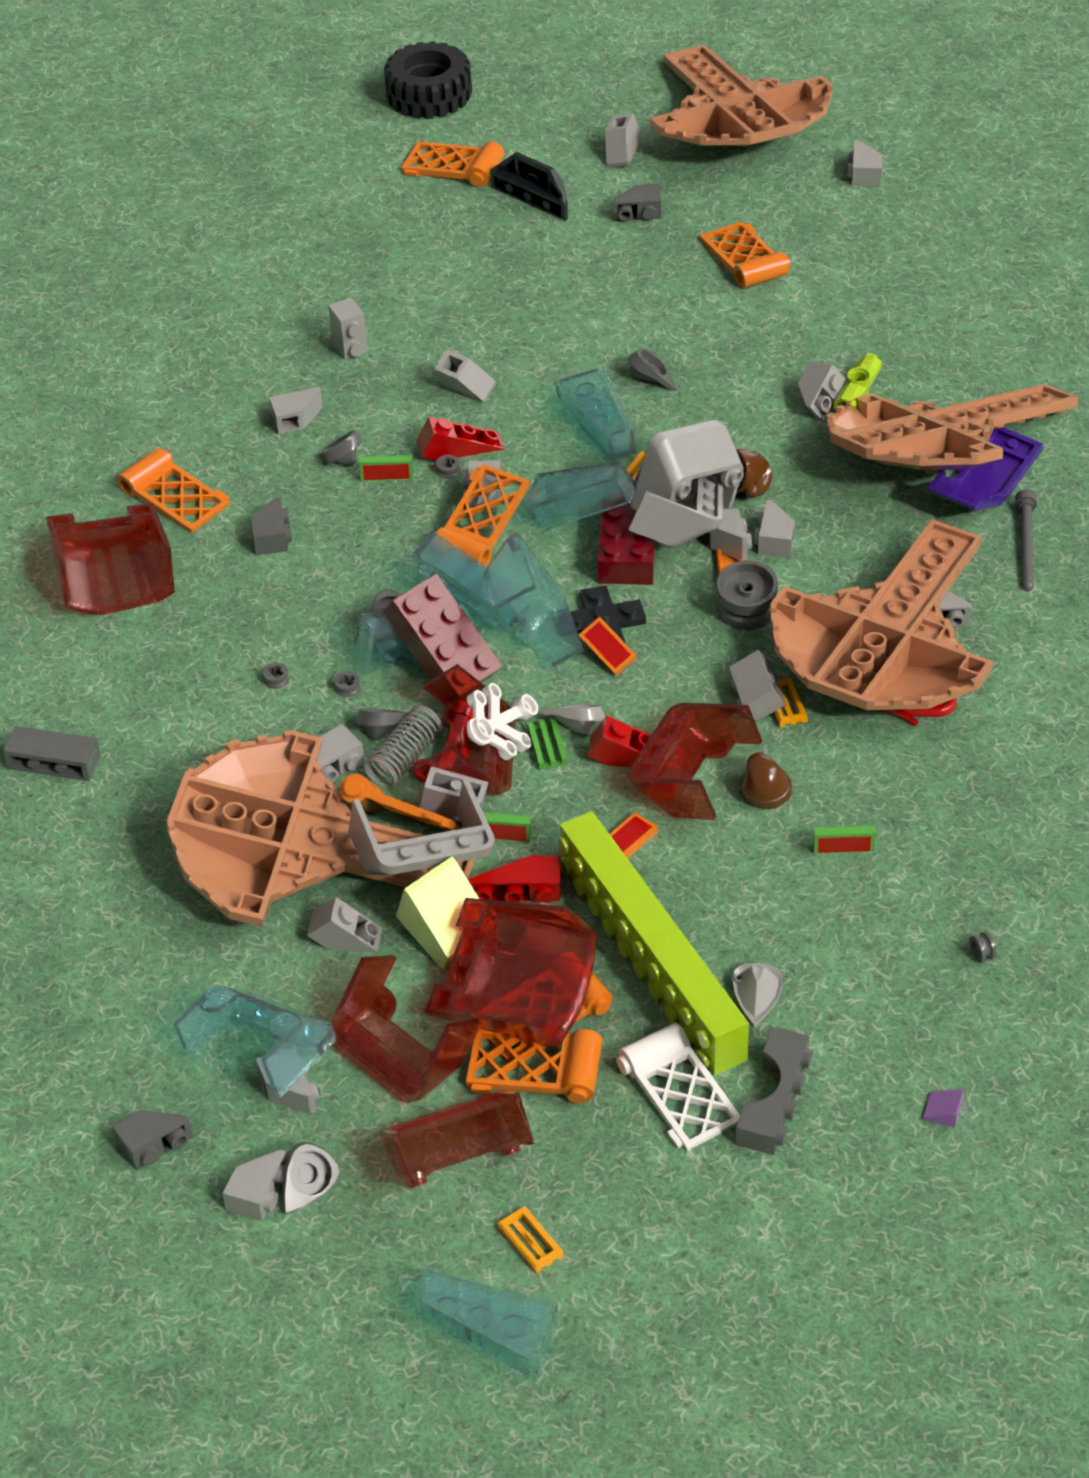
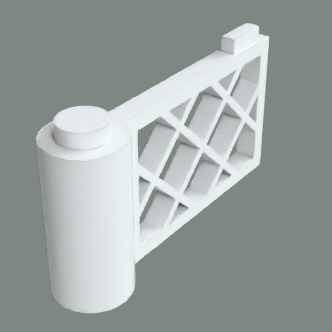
[616,1022,740,1151]

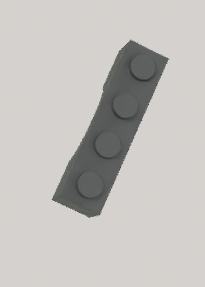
[736,1027,813,1155]

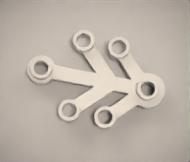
[467,683,538,760]

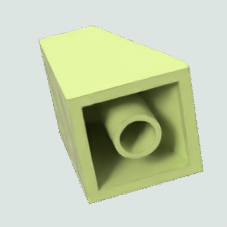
[396,856,495,970]

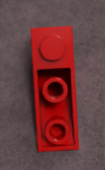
[416,417,504,460]
[587,715,684,772]
[468,855,562,904]

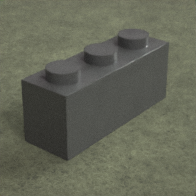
[3,726,101,781]

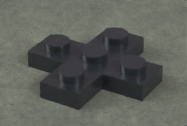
[558,585,646,643]

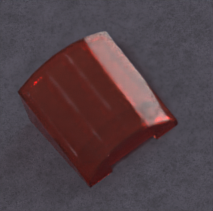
[46,503,175,615]
[424,898,596,1049]

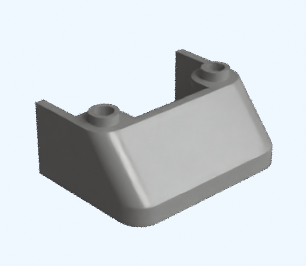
[630,420,743,510]
[628,457,723,548]
[348,779,495,875]

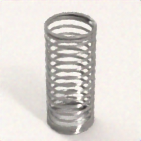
[365,705,442,788]

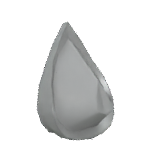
[539,704,605,735]
[732,963,783,1027]

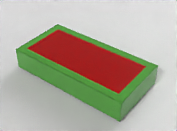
[359,455,413,481]
[483,812,532,842]
[813,826,876,854]

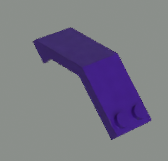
[927,427,1043,511]

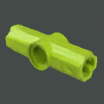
[833,353,882,410]

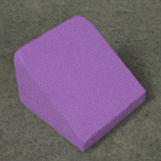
[923,1089,964,1128]

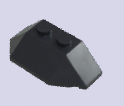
[490,152,568,221]

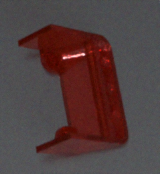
[415,664,516,796]
[627,703,763,820]
[327,955,482,1103]
[379,1090,535,1188]

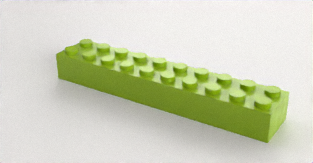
[558,811,749,1076]

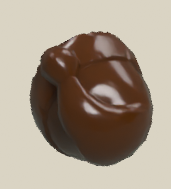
[736,449,772,499]
[740,752,792,809]

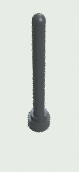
[1015,489,1037,592]

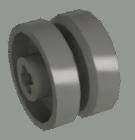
[716,560,778,630]

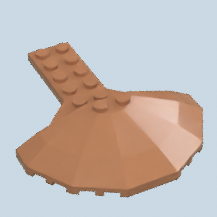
[650,44,833,146]
[827,384,1078,474]
[770,519,993,710]
[166,730,474,927]

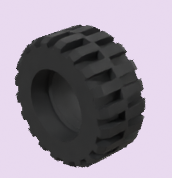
[384,41,472,119]

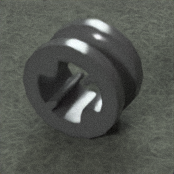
[436,455,460,479]
[263,663,289,689]
[334,671,360,697]
[969,931,997,963]

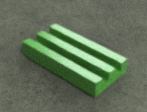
[527,718,568,770]

